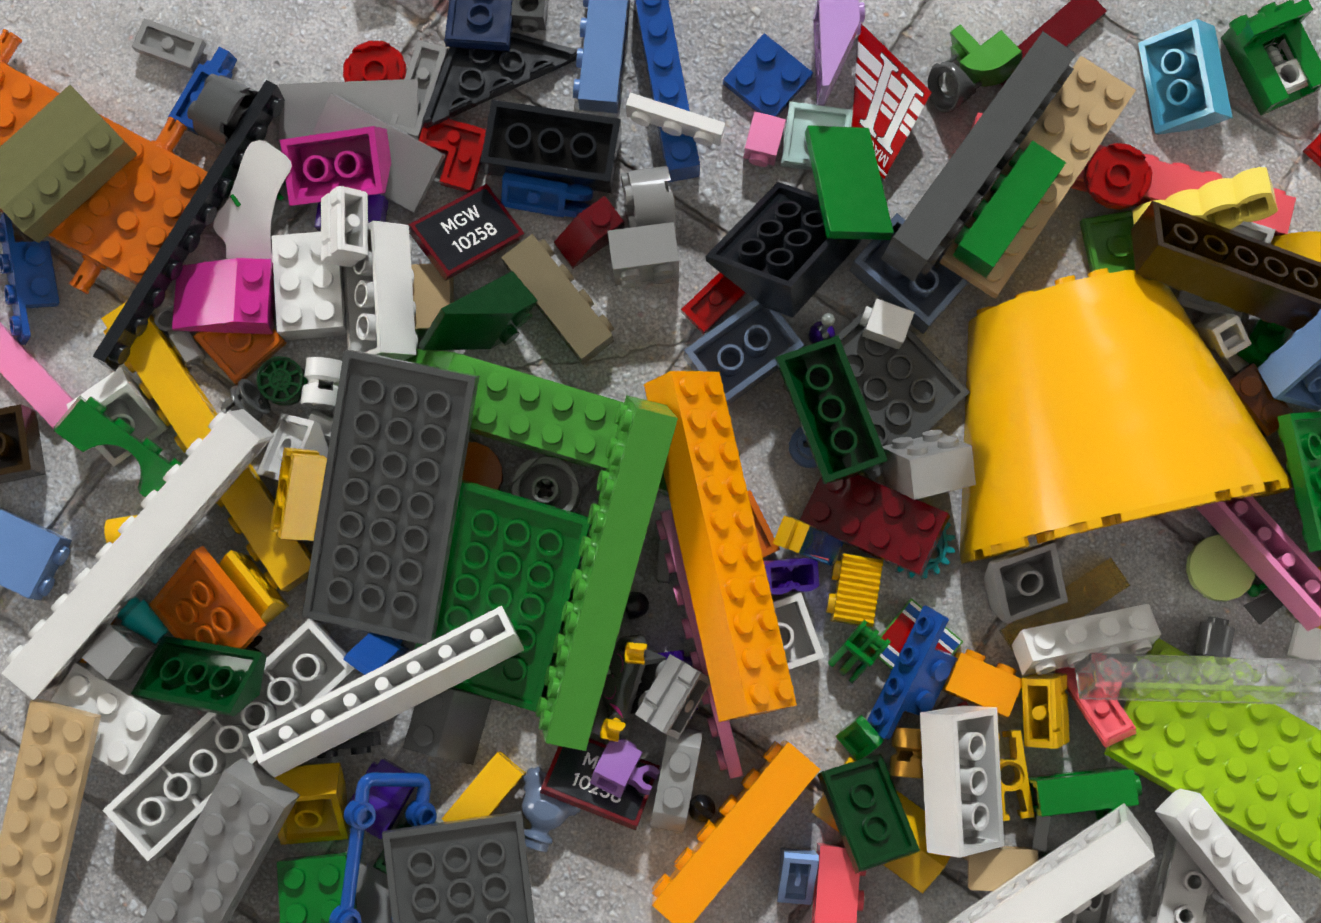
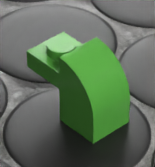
[950,24,1022,87]

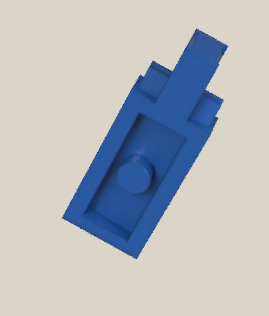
[168,47,237,135]

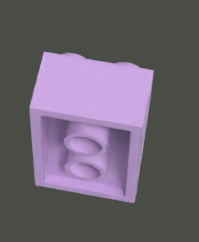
[813,0,865,106]

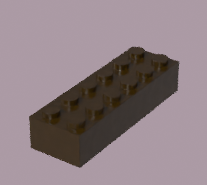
[1131,201,1321,332]

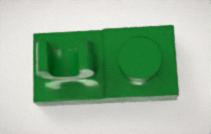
[1236,318,1292,368]

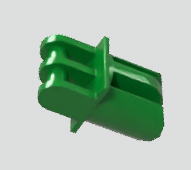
[828,620,891,684]

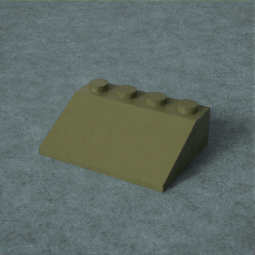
[0,85,137,243]

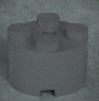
[187,74,258,147]

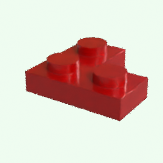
[419,119,486,193]

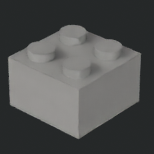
[608,222,679,289]
[882,430,976,500]

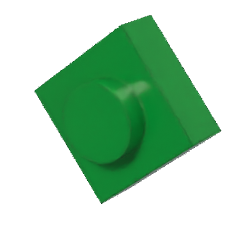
[835,714,884,761]

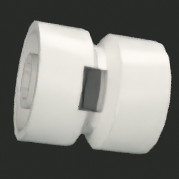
[300,357,342,411]

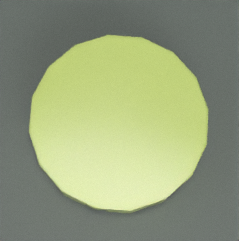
[1186,534,1255,602]

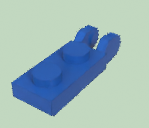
[501,172,593,218]

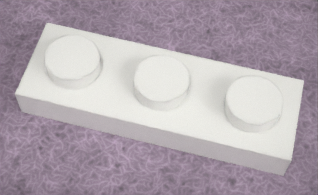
[626,93,725,146]

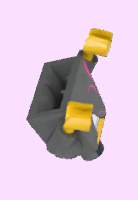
[600,634,666,742]

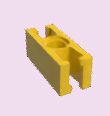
[271,447,327,541]
[999,730,1035,821]
[442,751,526,822]

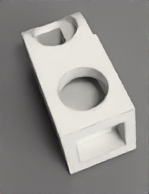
[1194,313,1251,359]

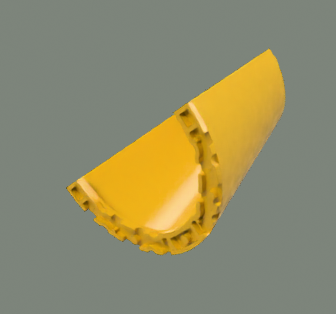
[960,268,1293,564]

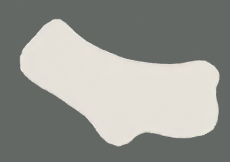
[213,140,292,262]

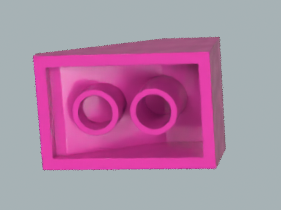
[172,258,275,334]

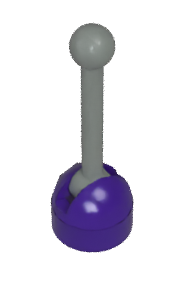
[808,313,835,344]

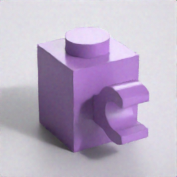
[590,739,660,798]

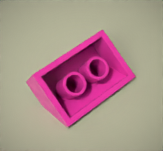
[280,126,391,206]

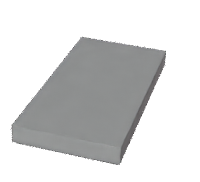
[311,93,446,213]

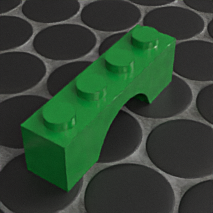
[54,396,183,497]

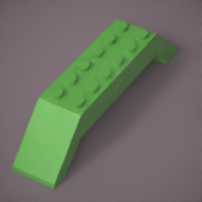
[403,349,669,496]

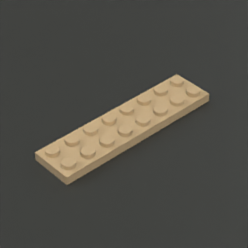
[939,56,1136,299]
[0,698,101,923]

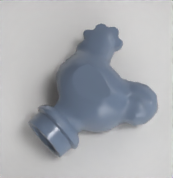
[522,767,581,852]

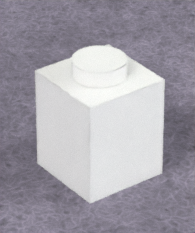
[859,299,915,350]

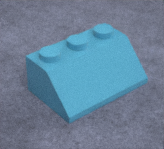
[1138,19,1233,135]

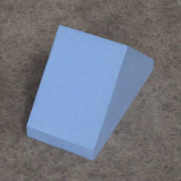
[777,848,819,905]

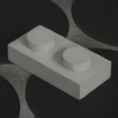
[132,18,206,73]

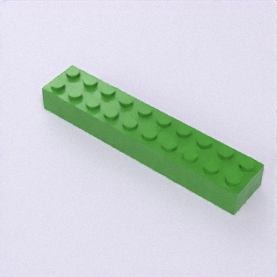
[536,395,678,751]

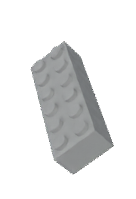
[141,758,300,923]

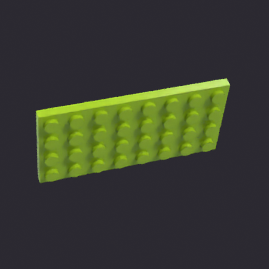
[1104,638,1321,879]

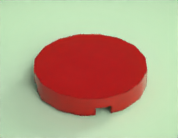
[343,41,408,82]
[1084,143,1153,210]

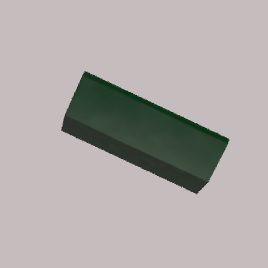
[131,636,266,717]

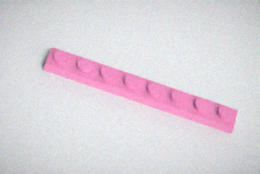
[655,509,744,779]

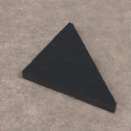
[422,32,577,129]

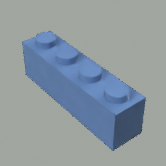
[573,0,630,114]

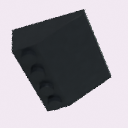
[705,182,862,318]

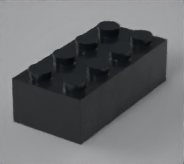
[480,99,622,193]

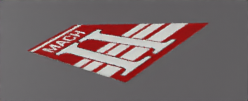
[852,24,932,180]

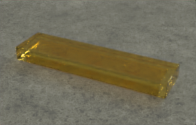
[999,558,1130,653]

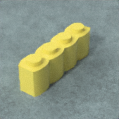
[1132,167,1278,229]

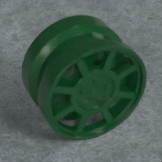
[256,356,308,406]

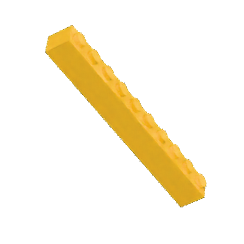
[101,301,312,592]

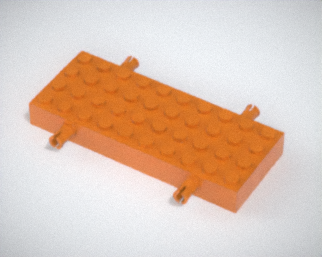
[0,29,208,294]

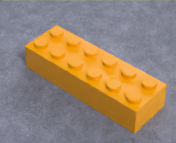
[651,740,821,923]

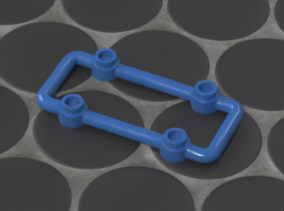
[329,772,437,923]

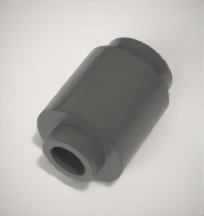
[1195,616,1235,668]

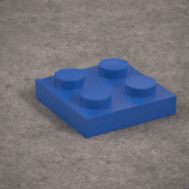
[723,33,813,117]

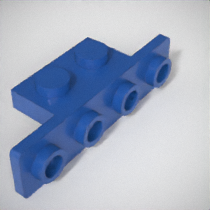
[0,212,60,345]
[867,605,957,740]

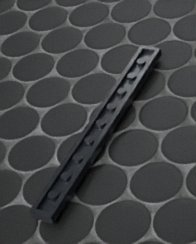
[93,80,285,372]

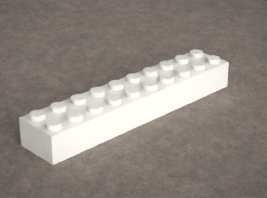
[1,409,274,700]

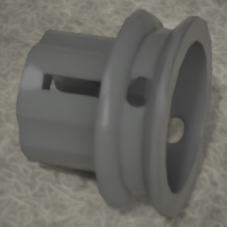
[221,379,271,421]

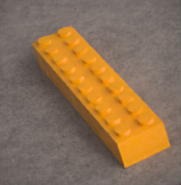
[644,371,797,722]

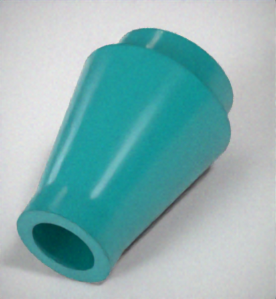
[117,596,169,645]

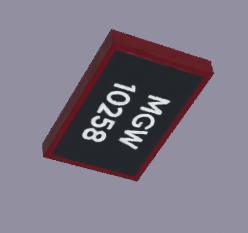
[409,183,525,281]
[540,738,660,831]

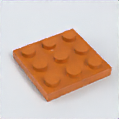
[149,546,266,649]

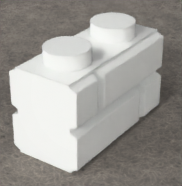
[321,186,368,267]

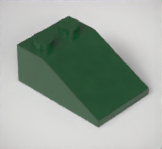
[418,271,538,350]

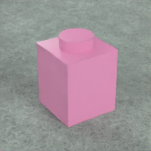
[743,111,786,167]

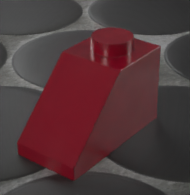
[554,196,625,269]

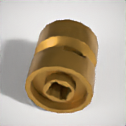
[890,727,923,779]

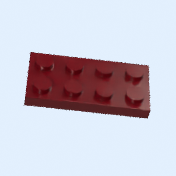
[800,475,950,577]

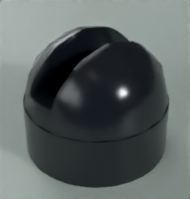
[626,592,649,620]
[688,794,715,822]

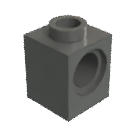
[511,0,548,33]

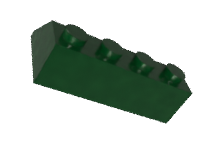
[775,335,888,484]

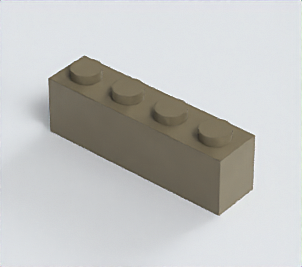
[501,234,614,365]

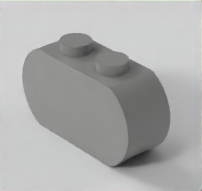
[650,727,703,833]

